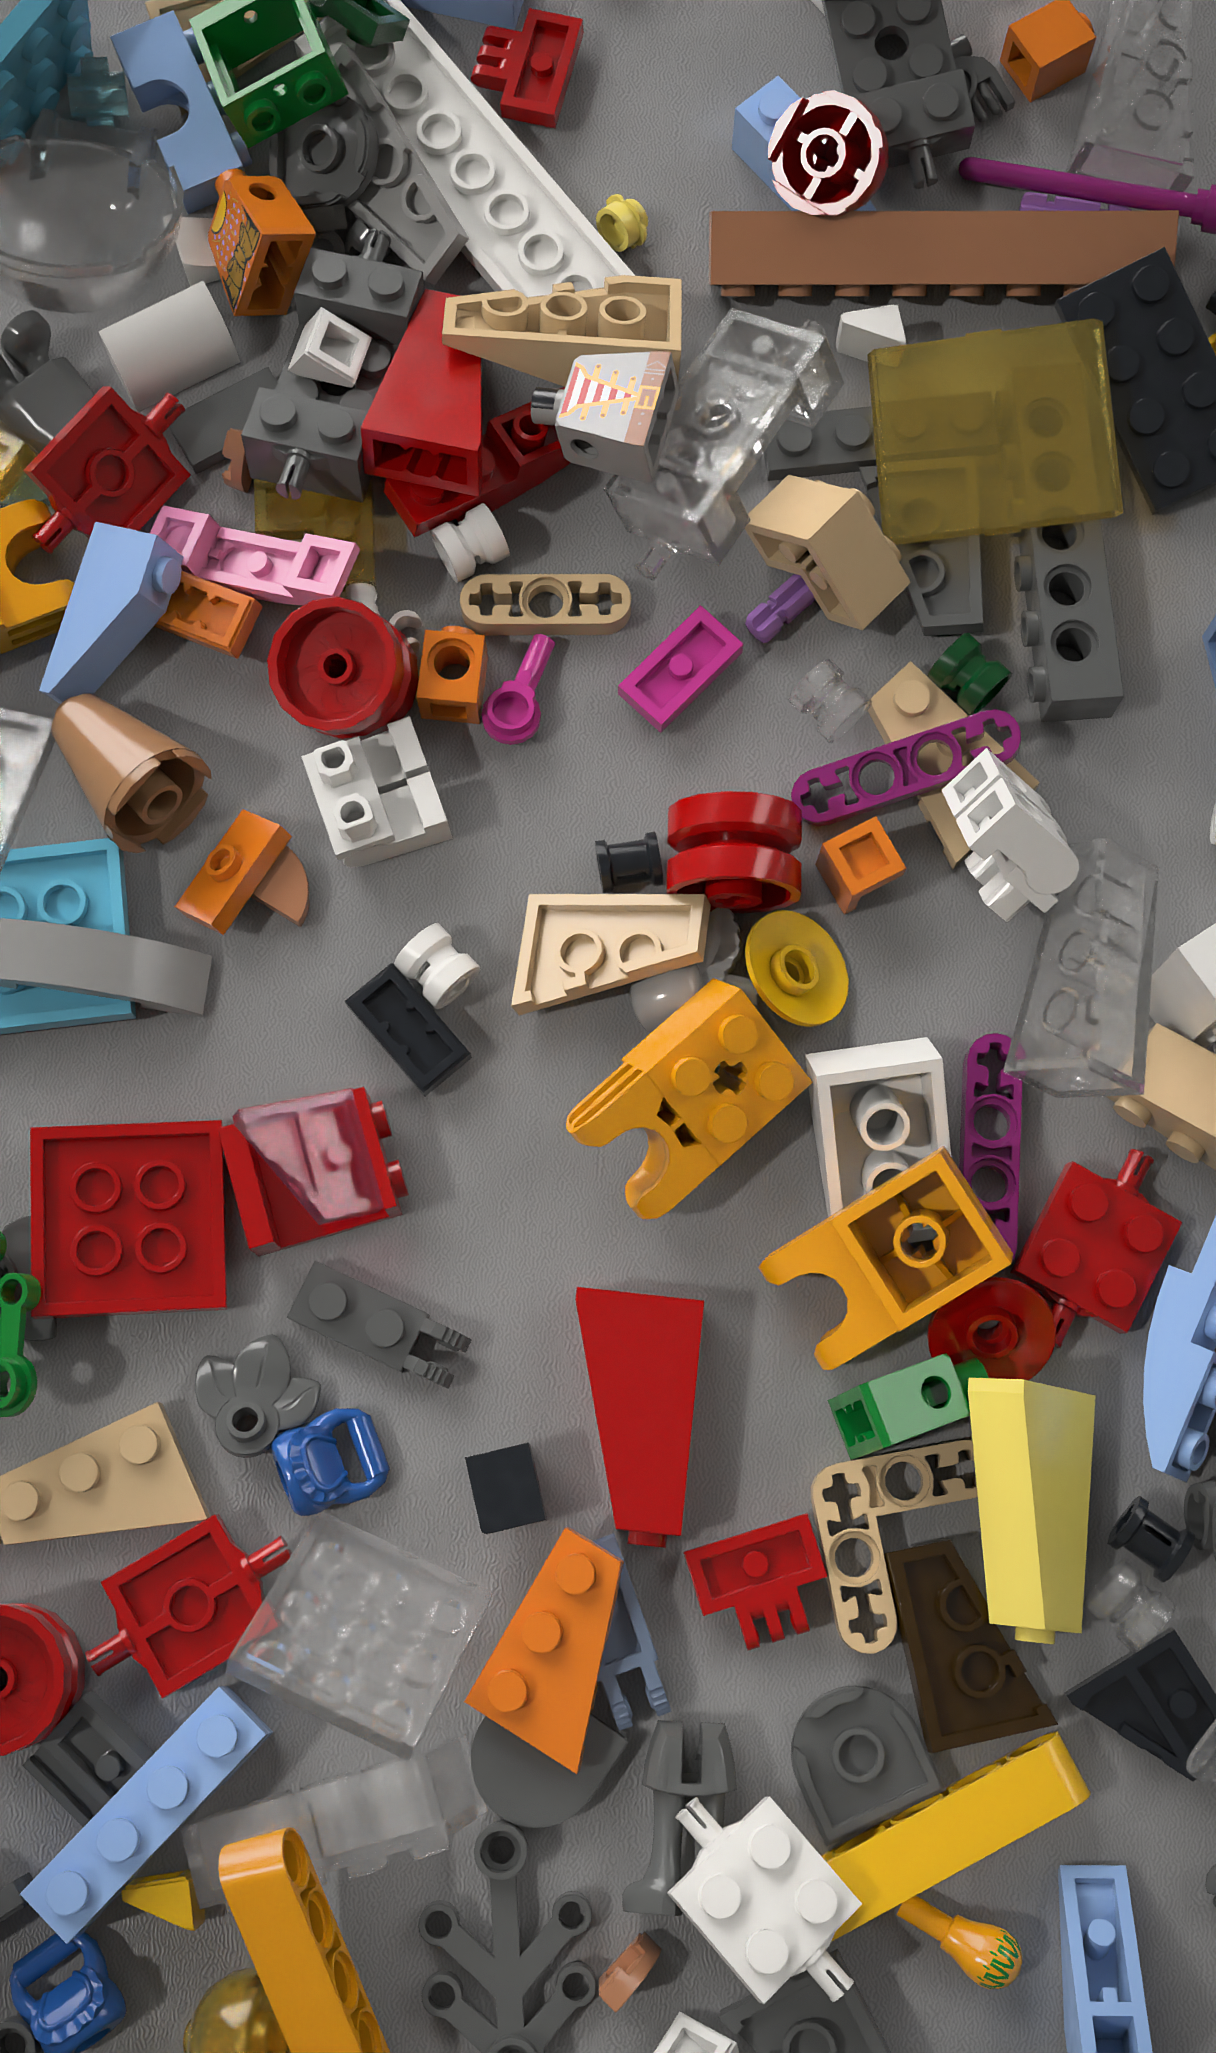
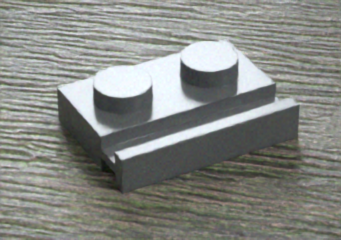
[22,1690,154,1827]

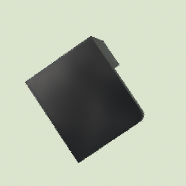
[465,1443,547,1534]

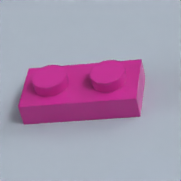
[618,605,744,733]

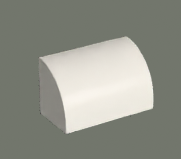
[98,281,240,412]

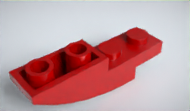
[384,387,571,538]

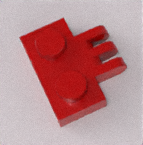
[470,8,584,129]
[683,1513,828,1651]

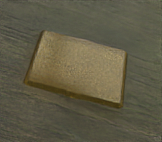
[867,319,1124,545]

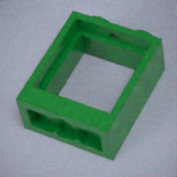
[189,0,349,149]

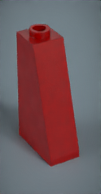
[361,289,482,496]
[575,1287,704,1548]

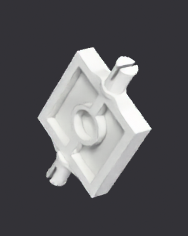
[667,1796,862,2004]

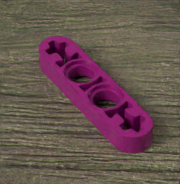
[791,709,1021,827]
[959,1033,1023,1276]

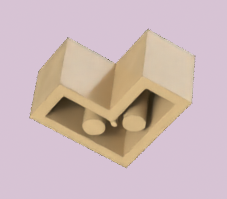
[740,475,911,631]

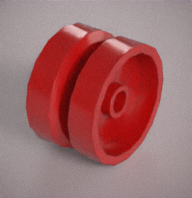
[267,596,419,741]
[666,791,802,914]
[0,1603,85,1756]

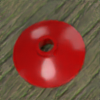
[927,1277,1056,1381]

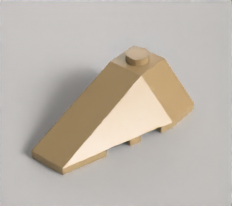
[442,275,682,387]

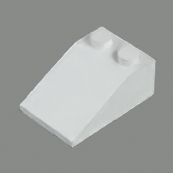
[805,1037,951,1243]

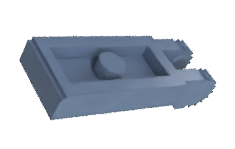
[593,1533,672,1731]

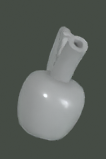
[630,908,762,1033]

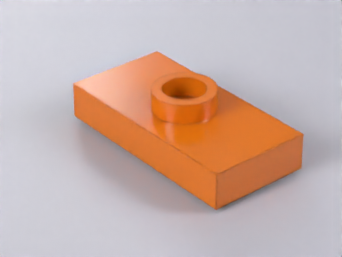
[154,571,263,659]
[174,809,292,935]

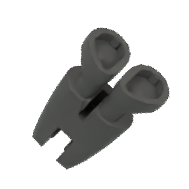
[0,310,95,454]

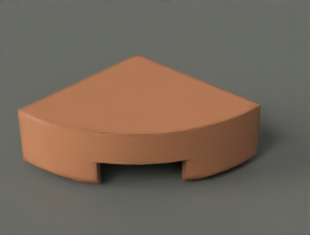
[222,428,252,493]
[251,845,310,927]
[598,1932,662,2013]

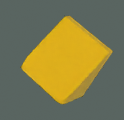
[121,1868,205,1931]

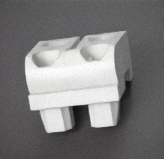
[301,716,453,867]
[942,748,1079,922]

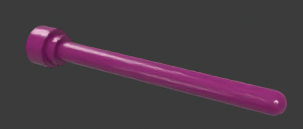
[958,156,1216,234]

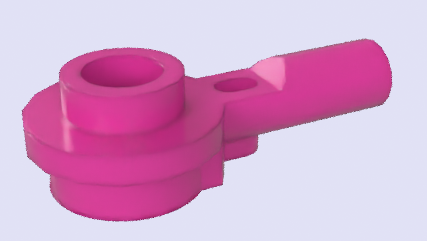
[481,634,555,745]

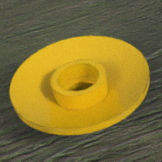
[745,910,849,1027]

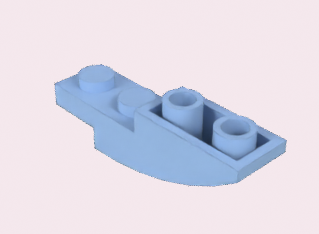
[1143,1216,1216,1482]

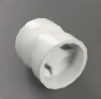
[430,503,510,583]
[394,923,481,1009]

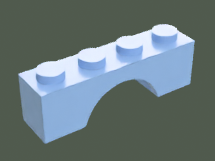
[20,1686,273,1944]

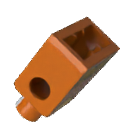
[208,168,316,316]

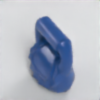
[271,1408,390,1516]
[9,1932,127,2053]

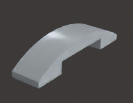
[0,918,212,1017]

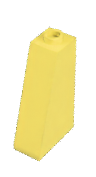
[968,1378,1096,1644]

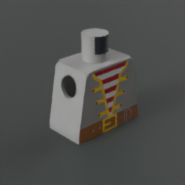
[531,351,680,483]

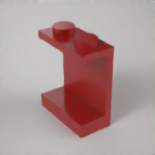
[218,1086,409,1257]

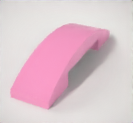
[150,506,360,605]

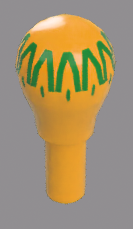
[896,1895,1022,1990]

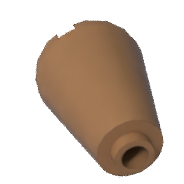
[51,693,211,853]

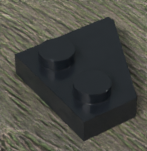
[1065,1627,1216,1782]

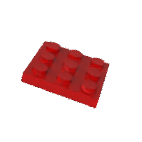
[30,1120,227,1319]

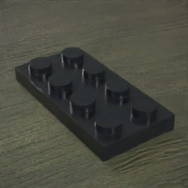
[1054,247,1216,515]

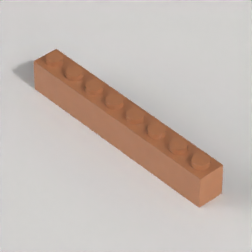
[709,210,1179,297]

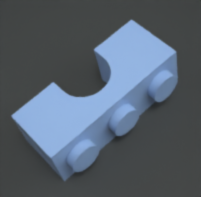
[110,10,252,214]

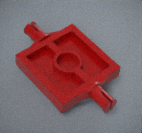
[23,386,191,554]
[1010,1149,1183,1348]
[85,1514,294,1699]

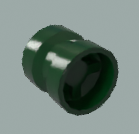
[927,632,1012,716]

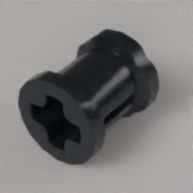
[595,831,663,893]
[1107,1496,1195,1583]

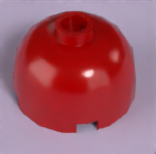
[768,90,888,217]

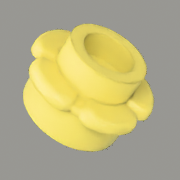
[596,194,648,252]

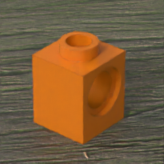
[416,626,488,724]

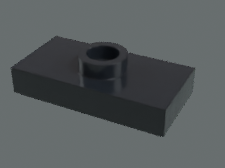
[345,963,472,1097]

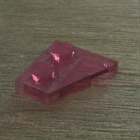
[232,1088,384,1225]

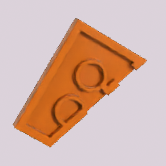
[464,1527,624,1774]

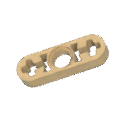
[460,574,631,636]

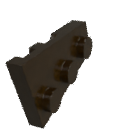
[884,1540,1058,1753]

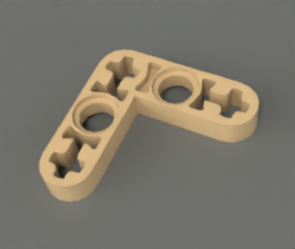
[811,1440,978,1654]

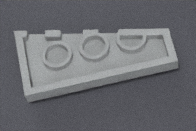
[333,43,469,285]

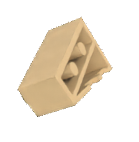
[1104,1023,1216,1171]

